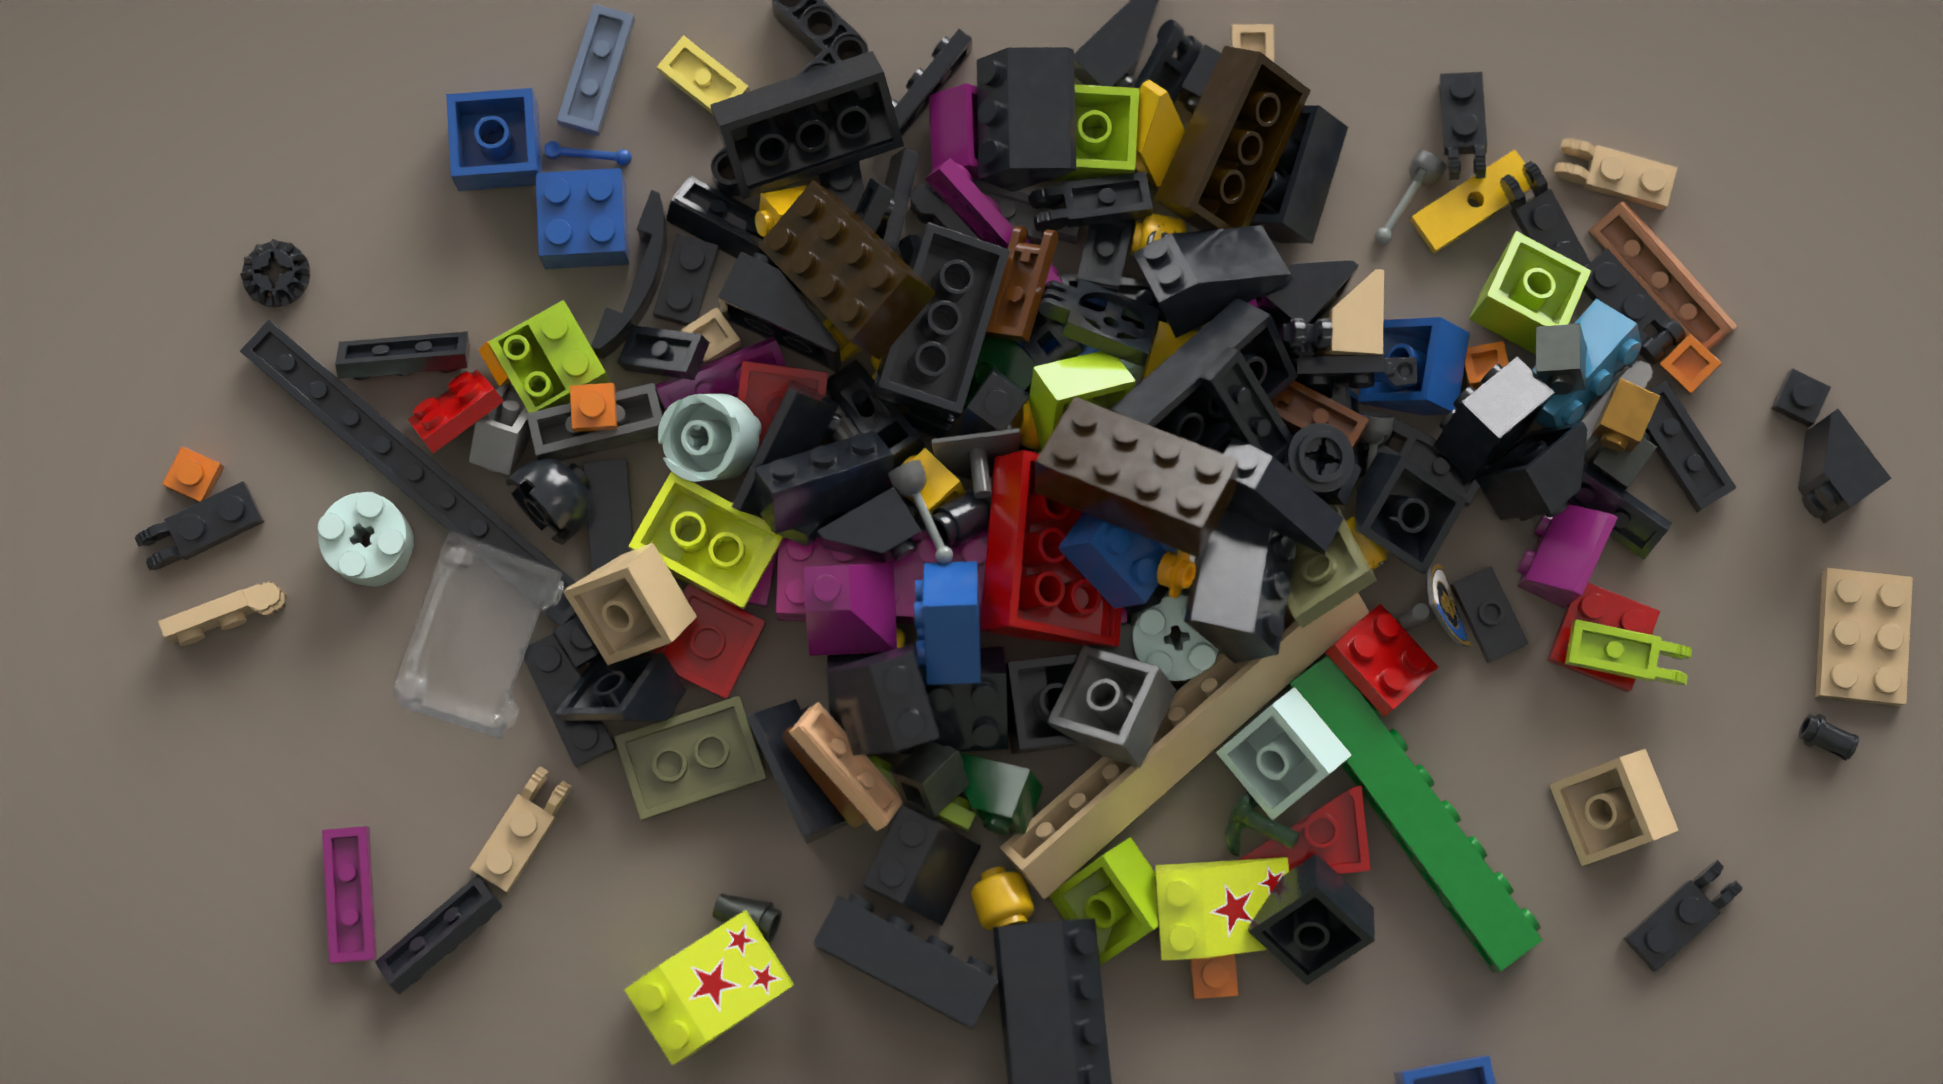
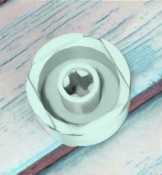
[658,394,761,482]
[318,492,414,587]
[1130,587,1219,681]

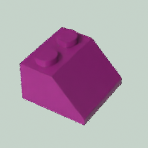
[929,83,978,179]
[1516,505,1618,608]

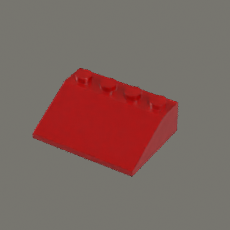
[980,450,1122,648]

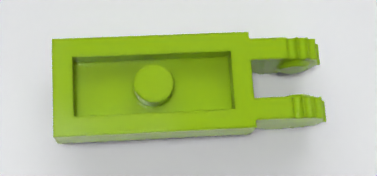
[1565,619,1692,686]

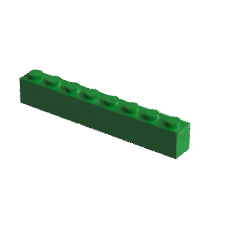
[1284,656,1543,973]

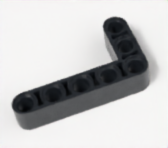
[711,0,869,197]

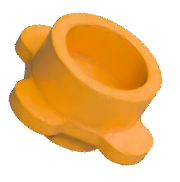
[1157,551,1196,599]

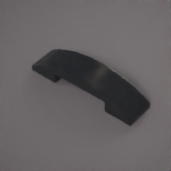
[591,190,667,359]

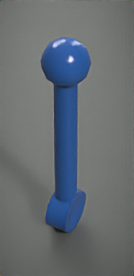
[544,141,632,166]

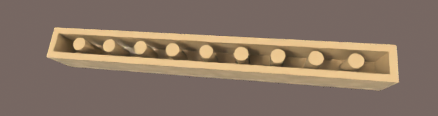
[999,593,1369,900]

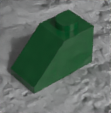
[958,752,1043,835]

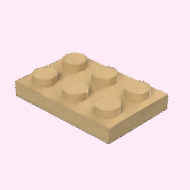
[1815,568,1913,706]

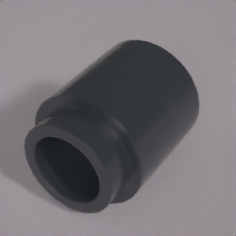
[927,491,991,548]

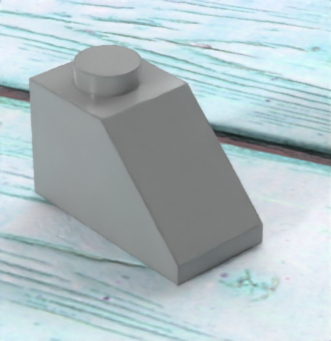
[469,383,531,476]

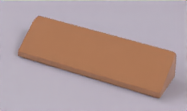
[1589,201,1737,350]

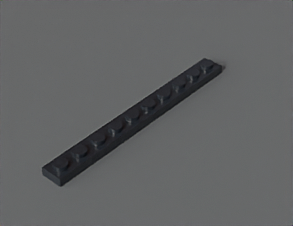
[240,320,577,626]

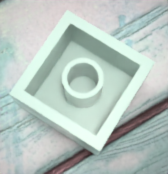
[1216,687,1352,821]

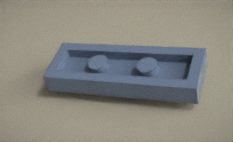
[557,4,635,136]

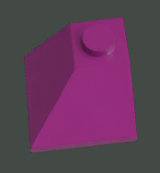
[803,563,897,656]

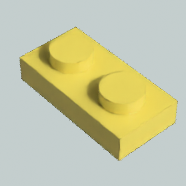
[657,35,749,115]

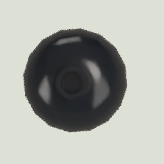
[506,457,591,545]

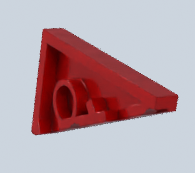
[1238,785,1371,874]

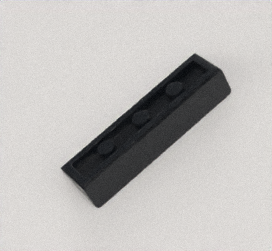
[666,175,805,295]

